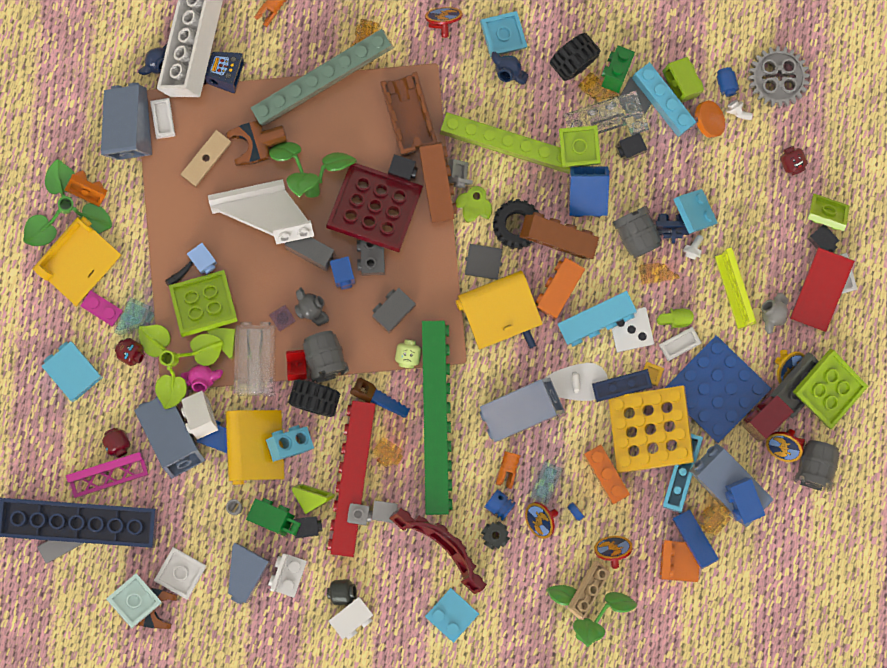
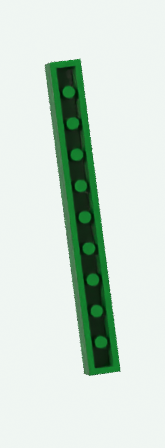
[422,321,453,515]

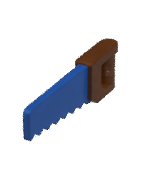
[350,378,410,418]

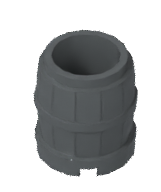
[612,206,662,259]
[303,331,349,383]
[794,440,840,492]

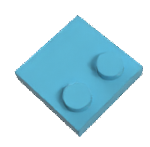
[480,11,527,57]
[673,189,718,234]
[425,588,479,643]

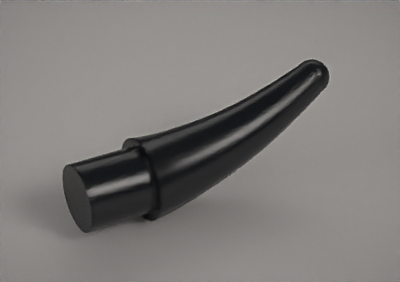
[165,261,193,286]

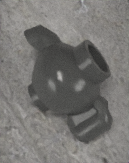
[295,287,329,326]

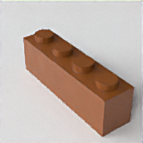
[419,142,458,223]
[520,212,599,260]

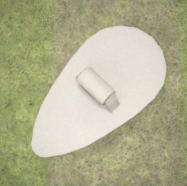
[545,363,608,401]

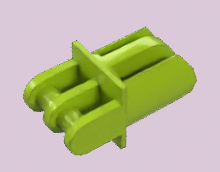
[656,308,694,329]

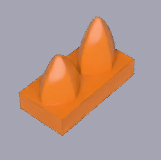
[65,170,108,207]

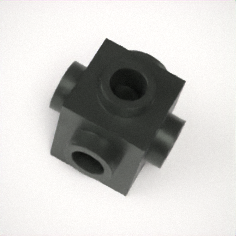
[481,521,510,550]

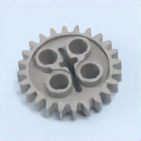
[747,46,810,108]

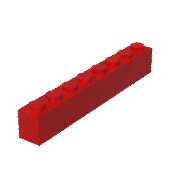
[327,401,376,558]

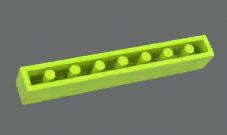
[440,112,590,174]

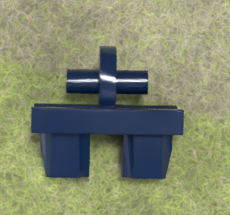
[655,214,689,244]

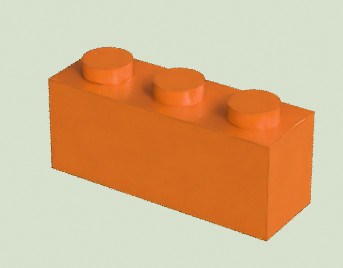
[535,257,585,320]
[583,444,630,505]

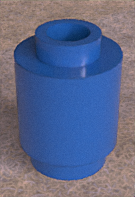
[716,67,739,97]

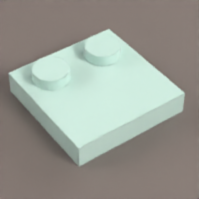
[106,573,162,629]

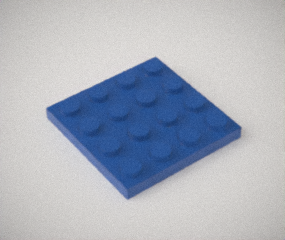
[665,335,772,443]

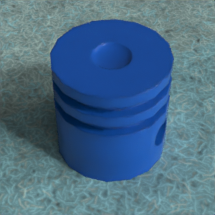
[484,489,516,521]

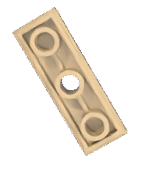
[181,130,232,187]
[567,561,611,620]

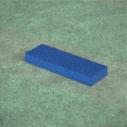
[672,509,719,570]

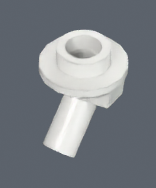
[726,100,753,120]
[683,235,703,260]

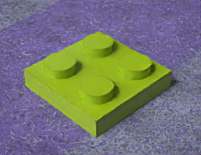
[559,125,601,168]
[808,194,850,231]

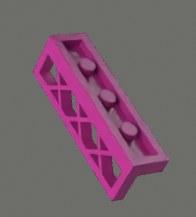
[66,452,149,498]

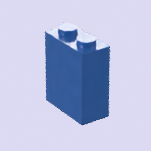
[569,166,610,217]

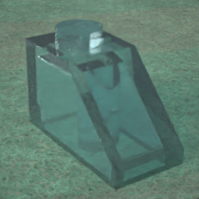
[114,298,154,336]

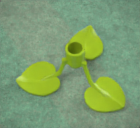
[138,325,223,409]

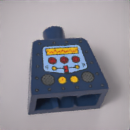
[205,52,245,94]

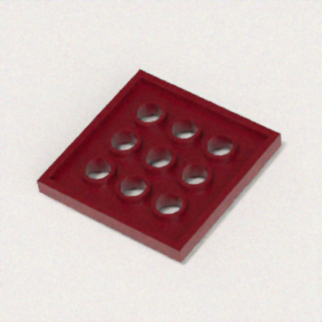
[326,163,423,252]

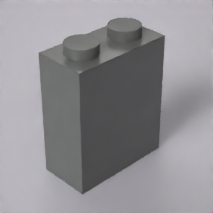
[284,237,336,272]

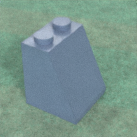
[228,543,271,605]

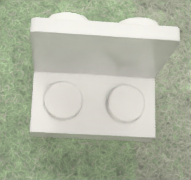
[268,553,307,598]

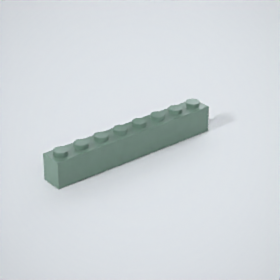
[251,29,394,126]

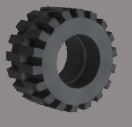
[550,33,601,81]
[493,199,539,250]
[288,379,341,417]

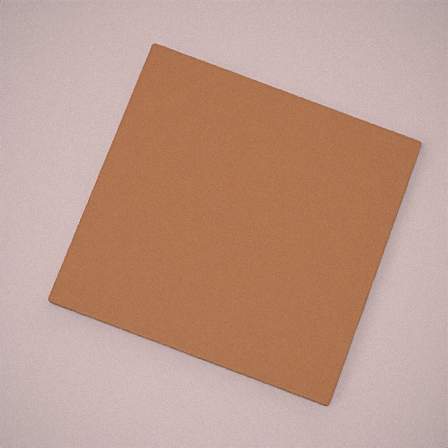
[141,63,467,390]

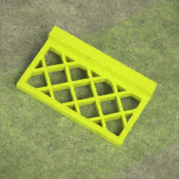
[715,247,757,329]

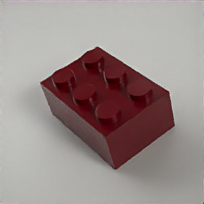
[742,395,794,442]

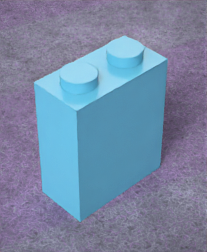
[42,341,103,402]

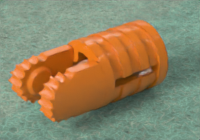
[254,0,287,27]
[496,451,521,489]

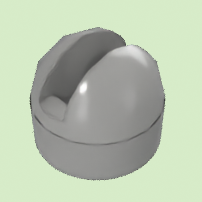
[226,499,243,515]

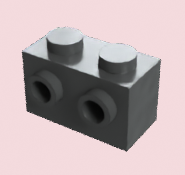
[357,240,385,276]
[372,288,416,333]

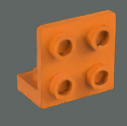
[659,540,700,582]

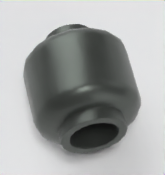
[327,579,357,605]

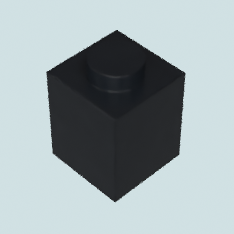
[616,132,647,161]
[388,154,418,181]
[807,224,840,252]
[293,516,323,538]

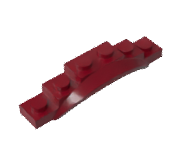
[389,508,487,594]

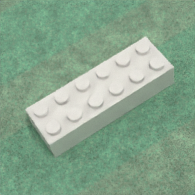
[157,0,223,97]

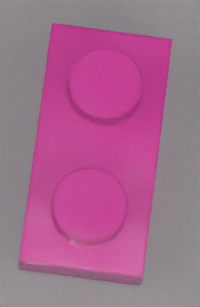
[80,290,123,327]

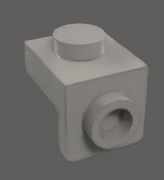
[448,159,473,188]
[347,503,373,526]

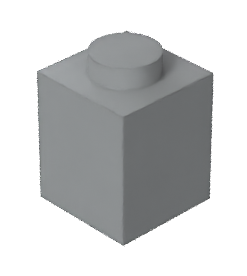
[372,500,400,523]

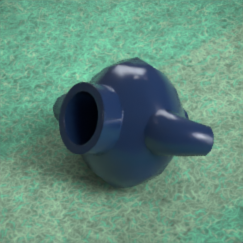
[138,43,168,75]
[491,52,529,85]

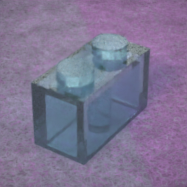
[529,461,563,505]

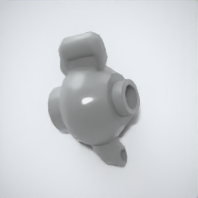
[761,293,788,334]

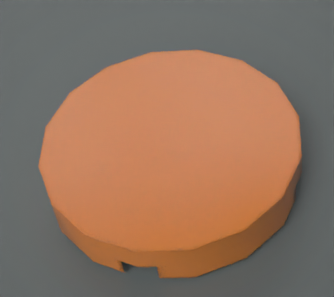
[695,100,725,138]

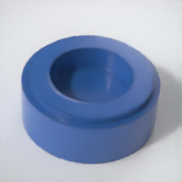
[567,502,585,521]

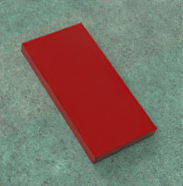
[790,247,855,332]

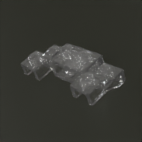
[563,91,649,135]

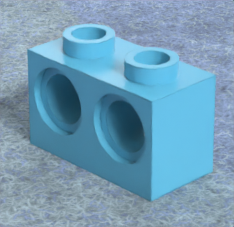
[266,425,314,462]

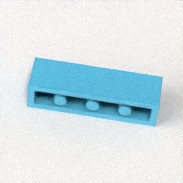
[632,62,696,137]
[558,291,637,347]
[663,434,703,513]

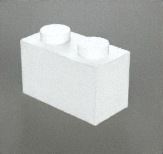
[181,391,218,439]
[328,597,373,640]

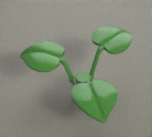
[269,142,357,198]
[23,159,112,246]
[546,585,637,647]

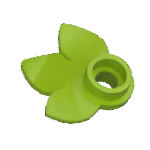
[455,186,492,223]

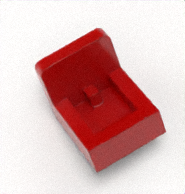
[286,350,307,381]

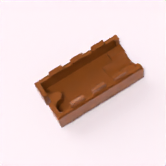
[380,72,438,157]

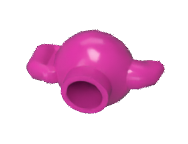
[180,364,223,392]

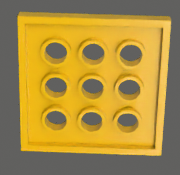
[608,385,694,473]

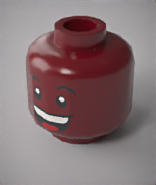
[780,146,808,176]

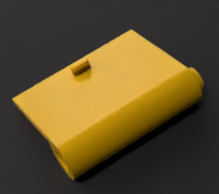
[32,216,122,306]
[455,270,543,350]
[225,410,285,485]

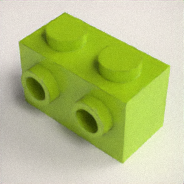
[662,57,704,103]

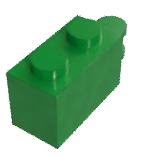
[246,498,301,537]

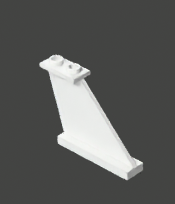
[208,179,314,245]

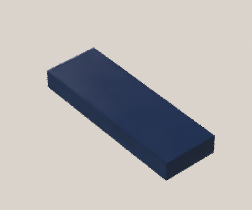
[592,369,653,402]

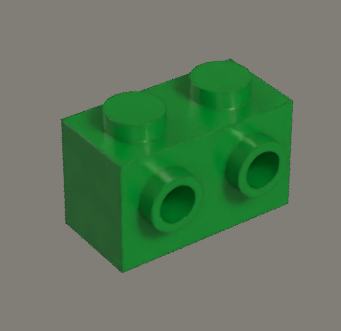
[601,45,635,93]

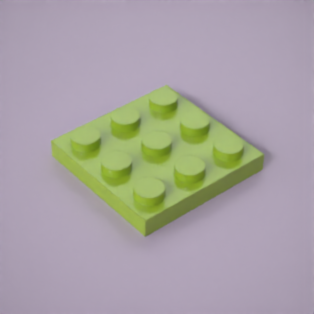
[169,270,238,337]
[793,348,868,429]

